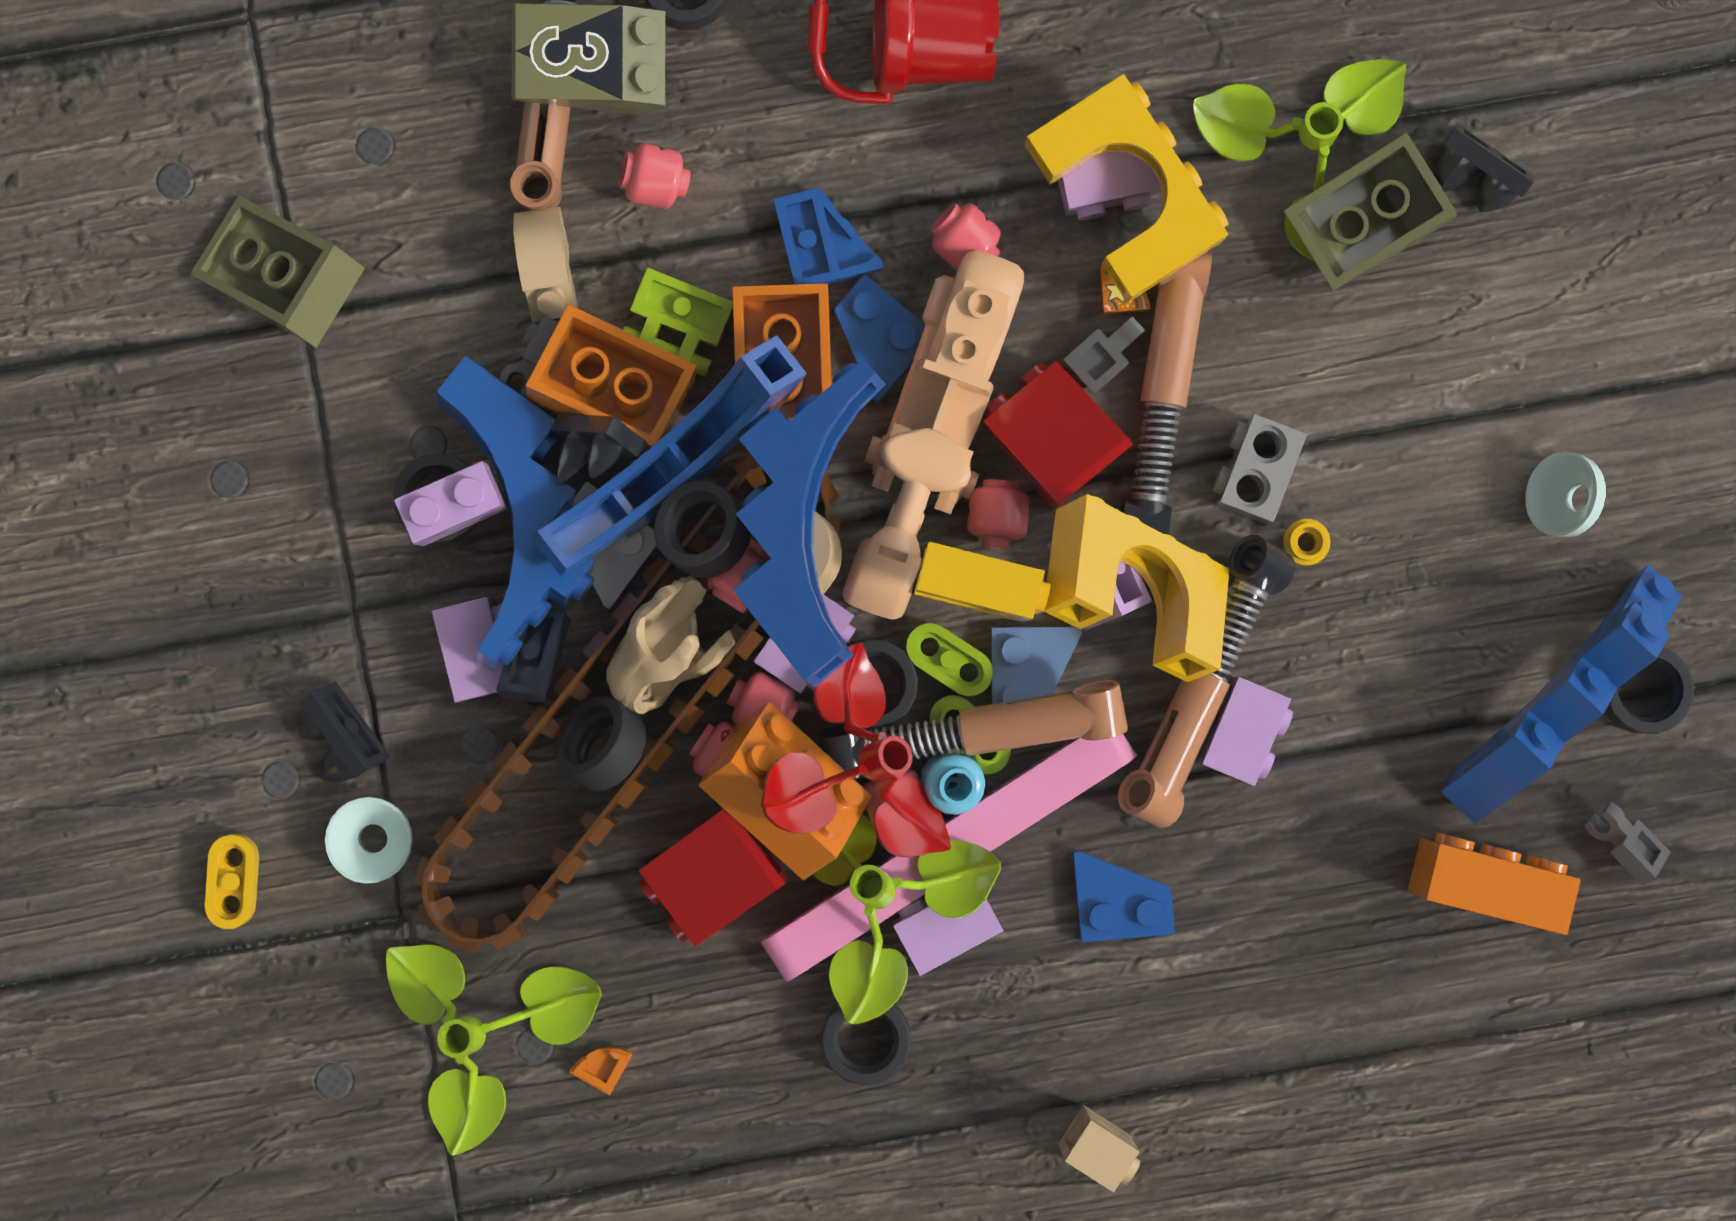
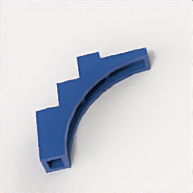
[532,335,807,576]
[437,356,595,672]
[733,358,886,687]
[1441,565,1682,824]

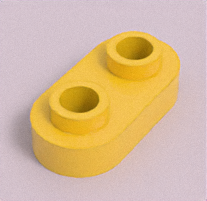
[205,834,259,929]

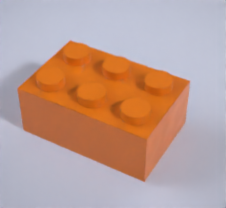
[733,283,832,420]
[526,304,697,456]
[698,701,872,880]
[1407,832,1581,935]

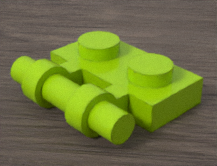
[623,267,733,377]

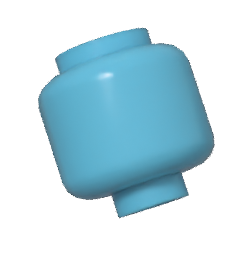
[920,750,985,815]

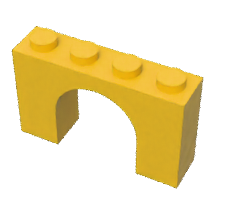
[1024,74,1229,303]
[1044,494,1229,682]
[913,542,1051,622]

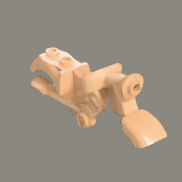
[842,250,1024,619]

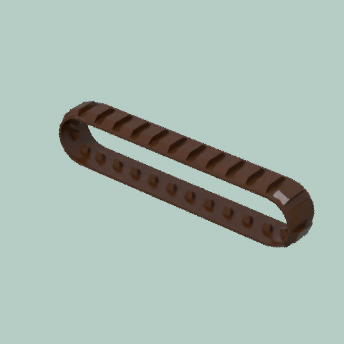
[414,455,842,953]

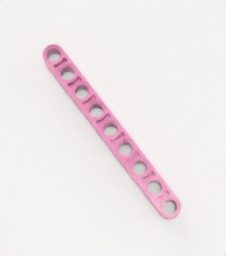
[761,734,1137,982]

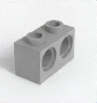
[1212,414,1307,525]

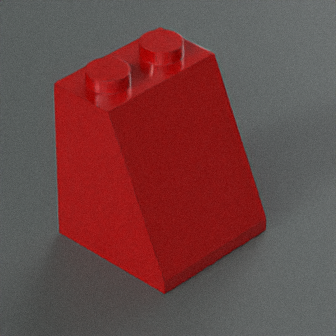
[982,361,1133,511]
[638,808,788,947]

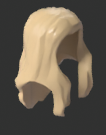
[606,575,735,714]

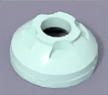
[1525,451,1606,537]
[325,797,413,884]

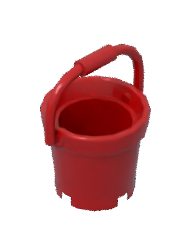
[807,0,999,104]

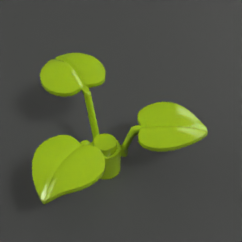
[1193,59,1406,261]
[813,814,1001,1024]
[386,944,602,1155]

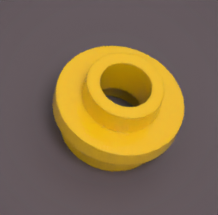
[1283,519,1330,566]

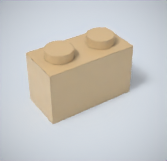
[1058,1105,1141,1193]

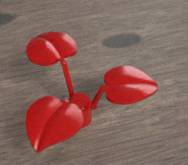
[761,643,951,858]

